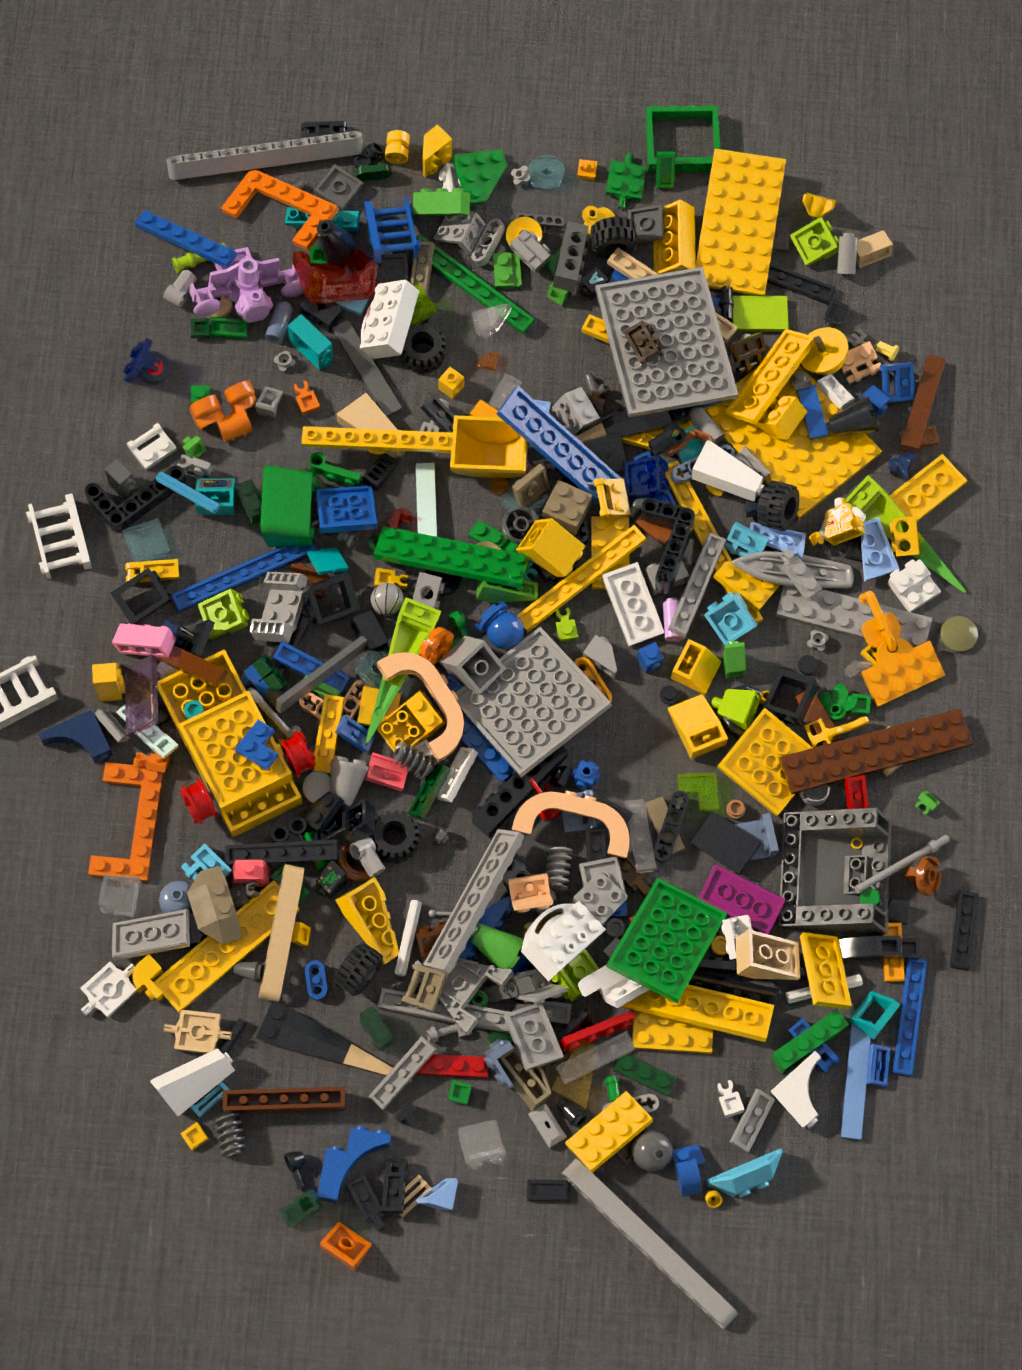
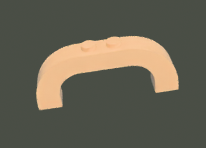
[377,652,464,763]
[512,791,630,858]

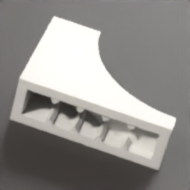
[771,1051,821,1128]

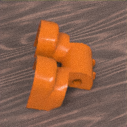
[189,380,257,443]

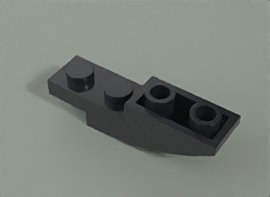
[839,936,920,961]

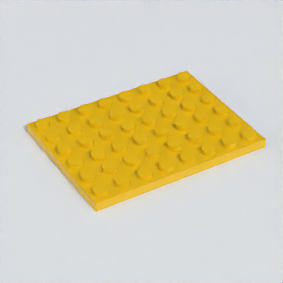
[704,365,882,520]

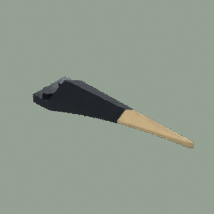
[576,407,691,443]
[256,1001,412,1082]

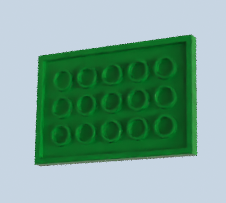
[606,878,727,1004]

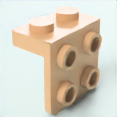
[508,873,553,912]

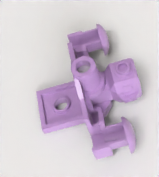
[190,247,307,323]

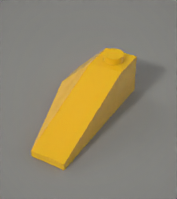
[335,877,399,965]

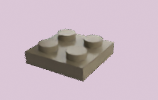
[512,464,550,508]

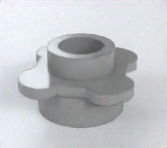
[511,166,530,185]
[274,351,296,372]
[807,630,829,651]

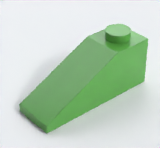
[476,580,538,603]

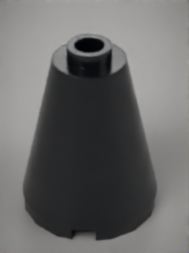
[317,219,356,264]
[826,396,879,436]

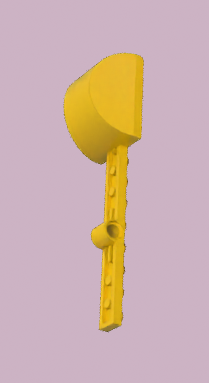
[301,415,528,478]

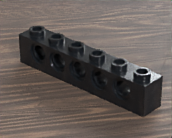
[472,746,569,838]

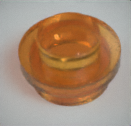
[490,477,509,496]

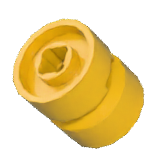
[385,130,410,164]

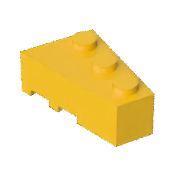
[92,663,126,702]

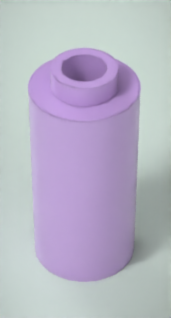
[663,598,684,642]

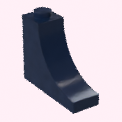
[38,710,112,763]

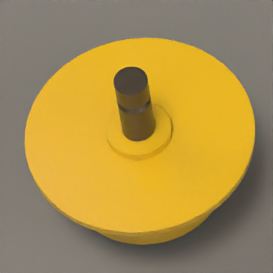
[801,327,848,375]

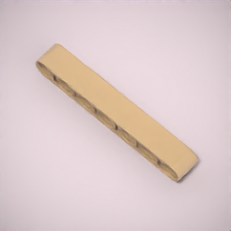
[259,864,304,1002]

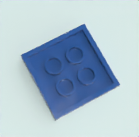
[316,485,377,533]

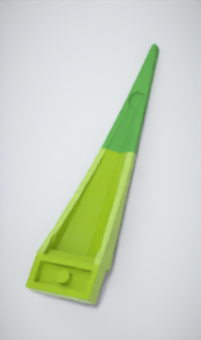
[845,475,966,593]
[366,597,441,744]

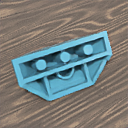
[706,1148,783,1198]

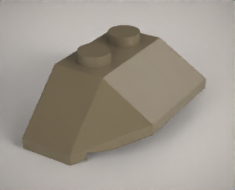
[187,866,242,945]

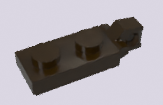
[607,854,650,898]

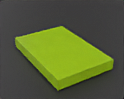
[732,296,788,332]

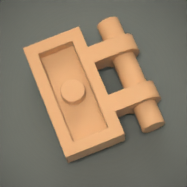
[841,341,881,384]

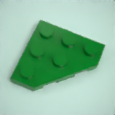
[452,149,507,206]

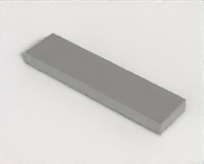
[368,1036,437,1110]

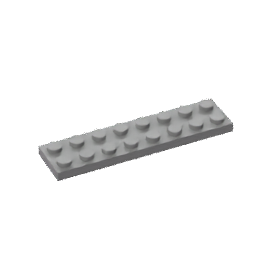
[776,585,932,648]
[423,829,525,974]

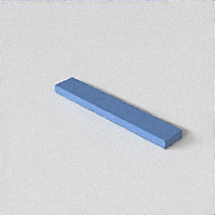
[840,1021,872,1141]

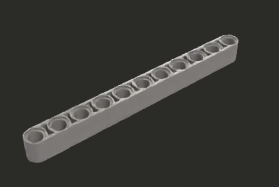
[166,131,364,180]
[561,1159,738,1329]

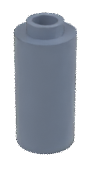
[265,301,294,344]

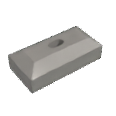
[528,1104,567,1149]

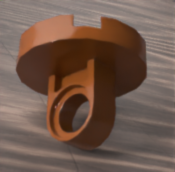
[903,856,941,896]

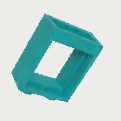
[288,314,333,371]

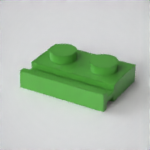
[493,253,522,289]

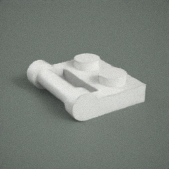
[127,423,177,471]

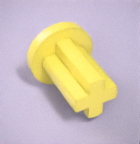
[875,341,899,361]

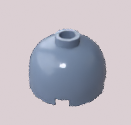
[159,880,193,914]

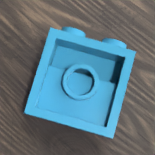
[704,591,757,645]

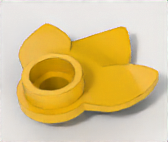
[582,206,615,238]

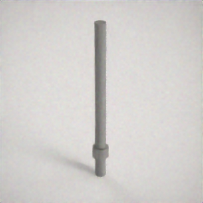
[854,835,950,893]

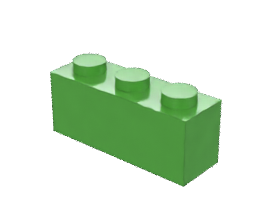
[413,188,470,216]

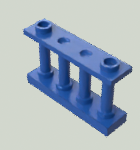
[364,197,421,264]

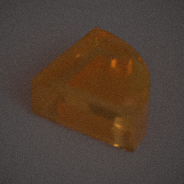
[477,351,499,371]

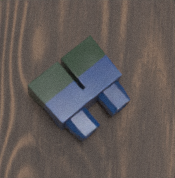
[240,654,288,699]

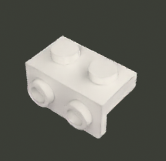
[722,915,752,959]

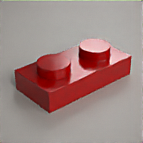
[844,775,869,809]

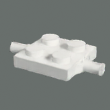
[80,962,137,1018]

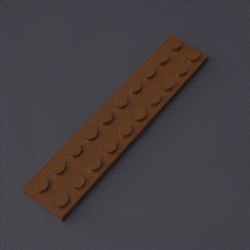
[779,709,973,795]

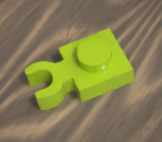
[556,608,578,643]

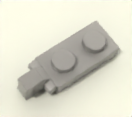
[780,549,822,600]

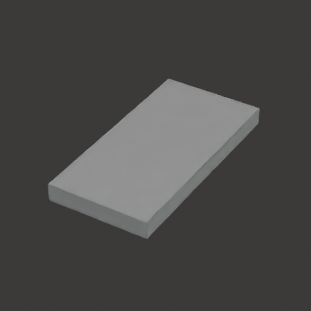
[112,909,190,961]

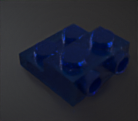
[625,455,669,499]

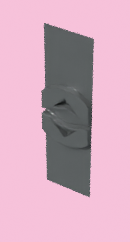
[484,976,535,1003]

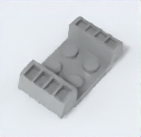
[250,572,308,643]

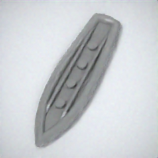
[732,551,854,589]

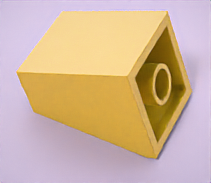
[516,518,585,577]

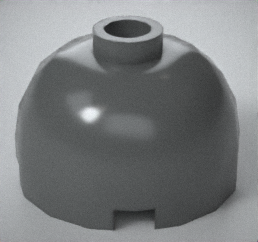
[501,505,539,544]
[631,1130,673,1171]

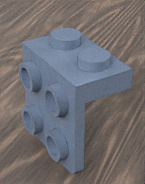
[484,1039,513,1088]

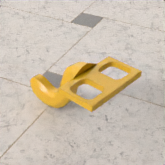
[804,716,869,748]

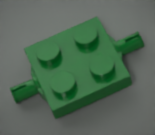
[605,152,646,210]

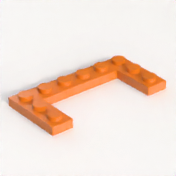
[221,169,339,251]
[88,762,164,882]

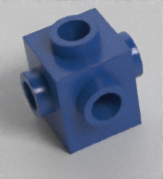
[571,760,601,790]

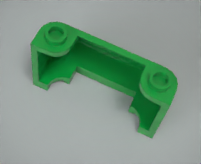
[261,466,318,547]

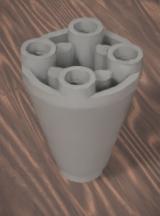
[330,756,369,807]

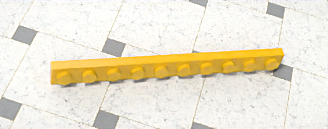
[661,460,763,624]

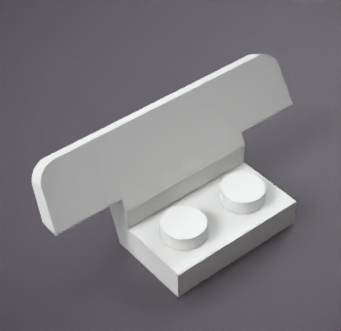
[578,966,649,1008]

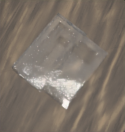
[98,875,141,918]

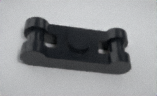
[301,121,348,139]

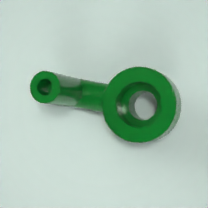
[449,611,470,649]

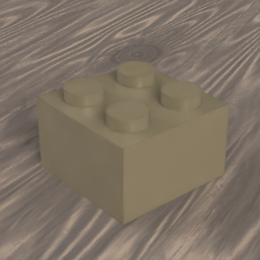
[542,480,592,535]

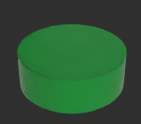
[860,888,880,906]

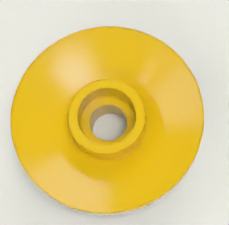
[506,217,542,246]

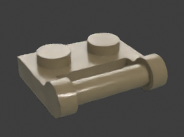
[401,964,447,1012]

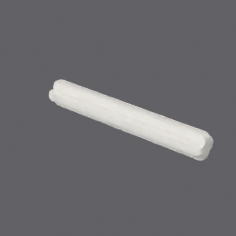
[395,900,422,976]
[786,974,863,1003]

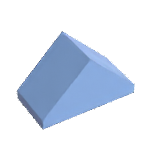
[416,1178,458,1210]

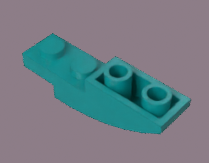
[285,207,360,231]

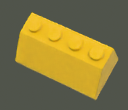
[653,200,696,274]

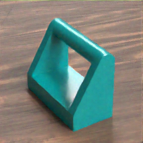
[849,991,901,1040]

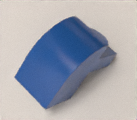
[672,1146,702,1197]

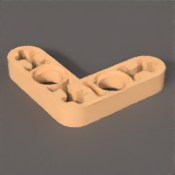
[299,680,369,720]

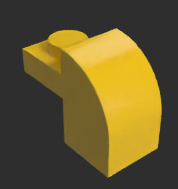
[133,954,164,1003]

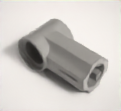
[163,270,197,307]
[349,837,385,878]

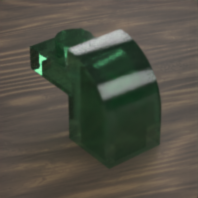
[280,1190,323,1228]

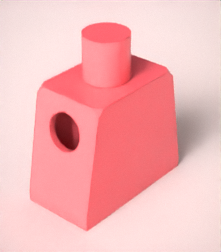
[232,860,270,887]

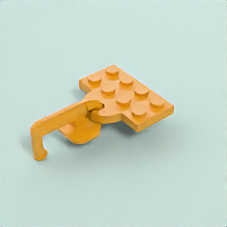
[859,591,945,707]

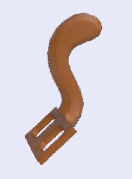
[663,429,717,455]

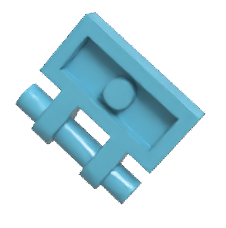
[724,522,769,557]
[181,843,232,880]

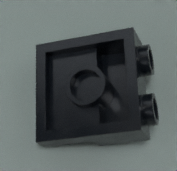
[370,251,408,292]

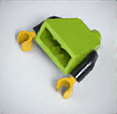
[711,685,769,738]

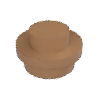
[726,800,746,819]

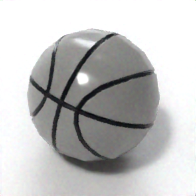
[370,583,404,616]

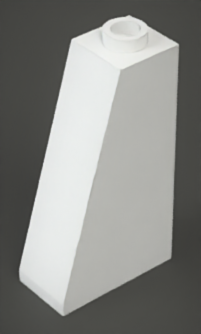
[692,440,764,502]
[150,1049,235,1116]

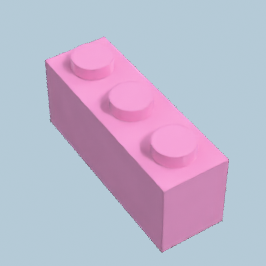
[112,623,177,658]

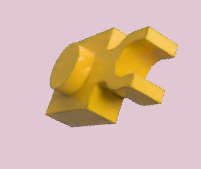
[374,568,408,590]

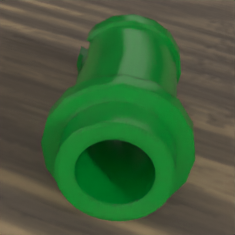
[604,1076,621,1102]

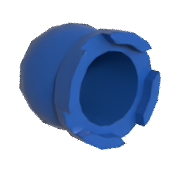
[475,600,524,649]

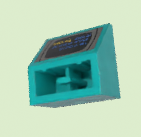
[195,479,235,515]

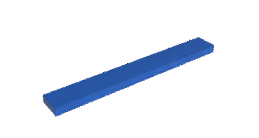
[171,543,317,613]

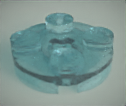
[528,154,565,190]
[356,650,388,689]

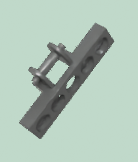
[517,213,564,237]

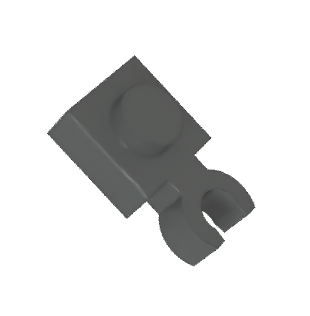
[229,881,260,909]

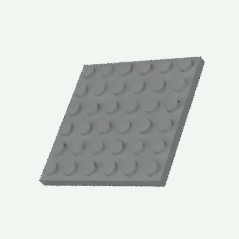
[456,627,612,777]

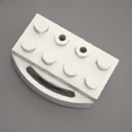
[360,280,419,359]
[521,901,606,981]

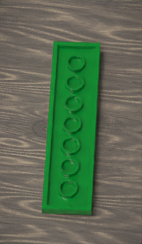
[373,526,530,589]

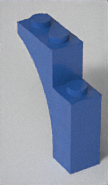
[317,1126,391,1203]

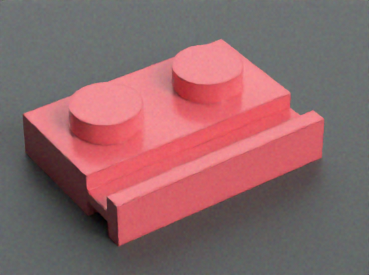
[365,753,408,792]

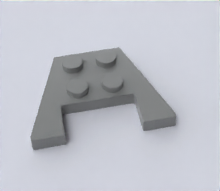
[439,958,514,1035]

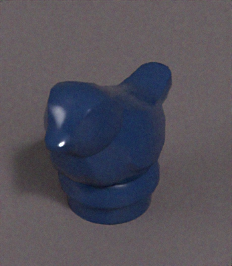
[889,450,916,481]

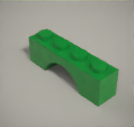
[771,1009,849,1074]

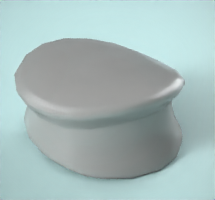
[303,771,332,803]

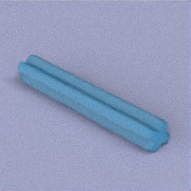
[156,472,220,513]

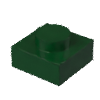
[191,318,210,339]

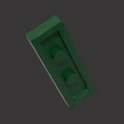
[407,764,451,820]
[613,1052,676,1097]

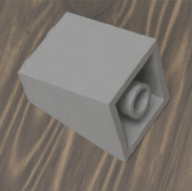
[438,636,506,695]

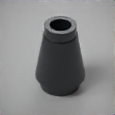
[557,1098,587,1128]

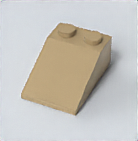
[736,929,800,980]

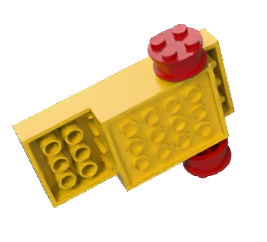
[155,649,316,838]

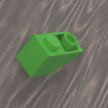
[722,641,746,679]

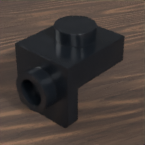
[822,299,849,328]

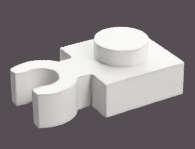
[718,1080,745,1118]

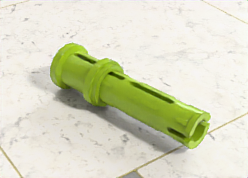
[172,243,226,274]

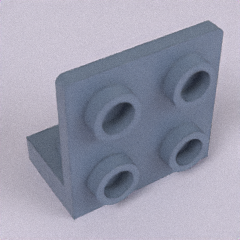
[735,813,779,861]

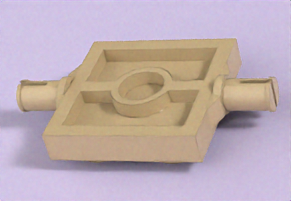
[163,1010,232,1054]

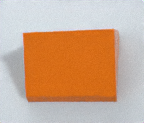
[320,1222,372,1271]

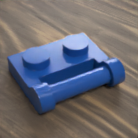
[880,362,914,402]

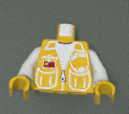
[809,498,866,546]

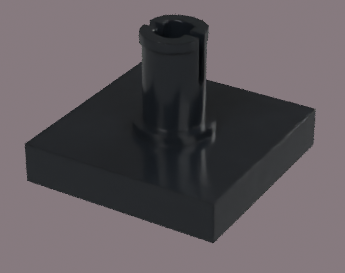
[175,619,215,657]

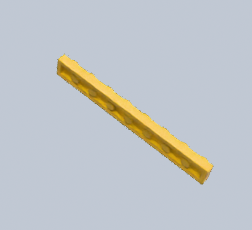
[517,525,647,633]

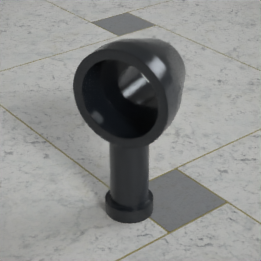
[284,1151,307,1190]

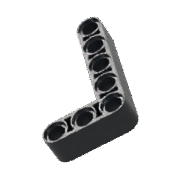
[85,465,186,532]
[642,498,695,594]

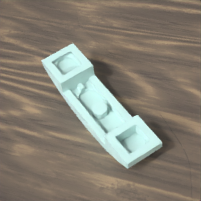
[116,700,179,759]

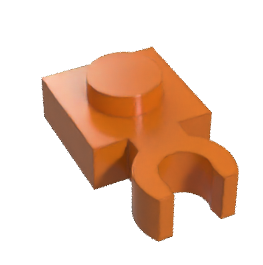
[294,381,320,415]
[133,753,170,773]

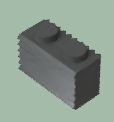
[105,458,137,498]

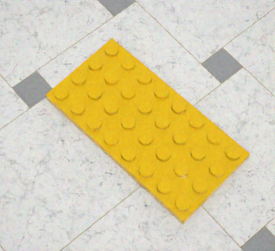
[696,149,786,296]

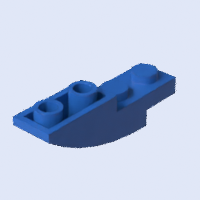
[459,896,513,960]

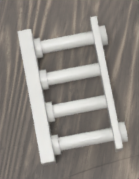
[26,494,92,579]
[0,656,59,730]

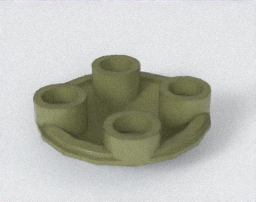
[940,616,978,653]

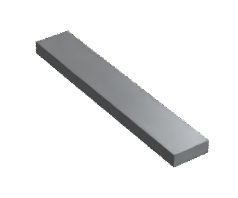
[668,532,727,638]

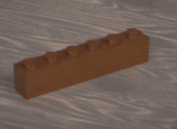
[223,1087,346,1115]

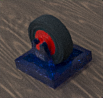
[123,337,170,384]

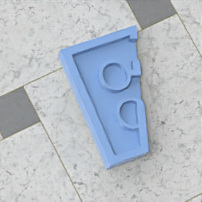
[861,517,899,582]
[750,522,806,559]

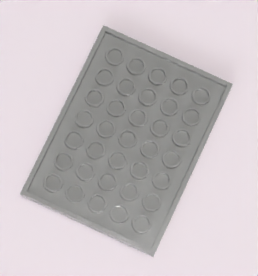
[595,267,738,417]

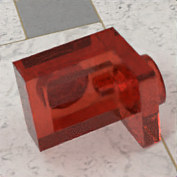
[386,508,413,530]

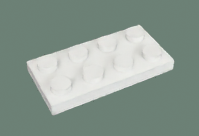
[602,562,665,647]

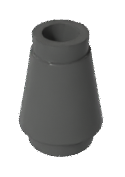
[234,961,264,981]

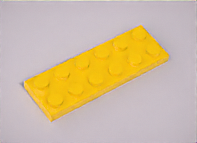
[725,329,815,424]

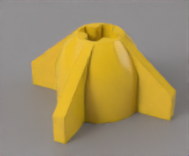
[802,192,836,218]

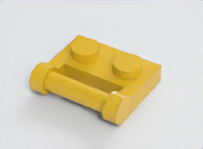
[593,478,631,518]

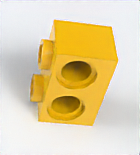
[890,516,920,556]

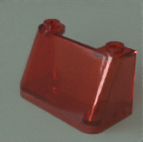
[292,247,378,303]

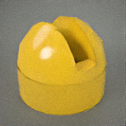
[705,1190,723,1208]

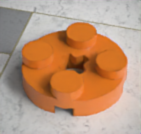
[420,627,454,665]

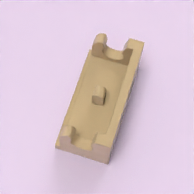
[856,230,893,268]

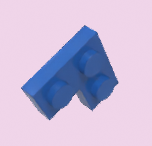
[235,720,279,771]

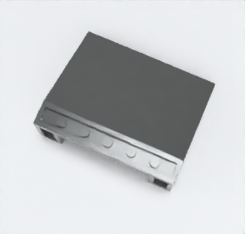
[779,808,892,935]

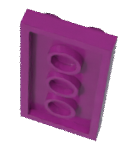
[699,864,786,935]

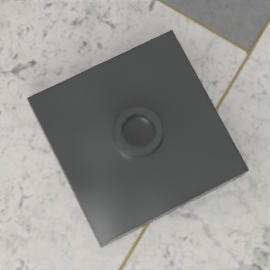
[314,164,364,211]
[628,204,665,244]

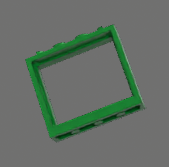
[645,105,720,173]

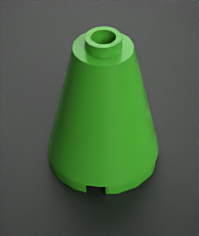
[470,924,524,969]

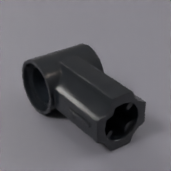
[648,424,686,456]

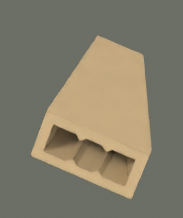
[337,393,406,458]

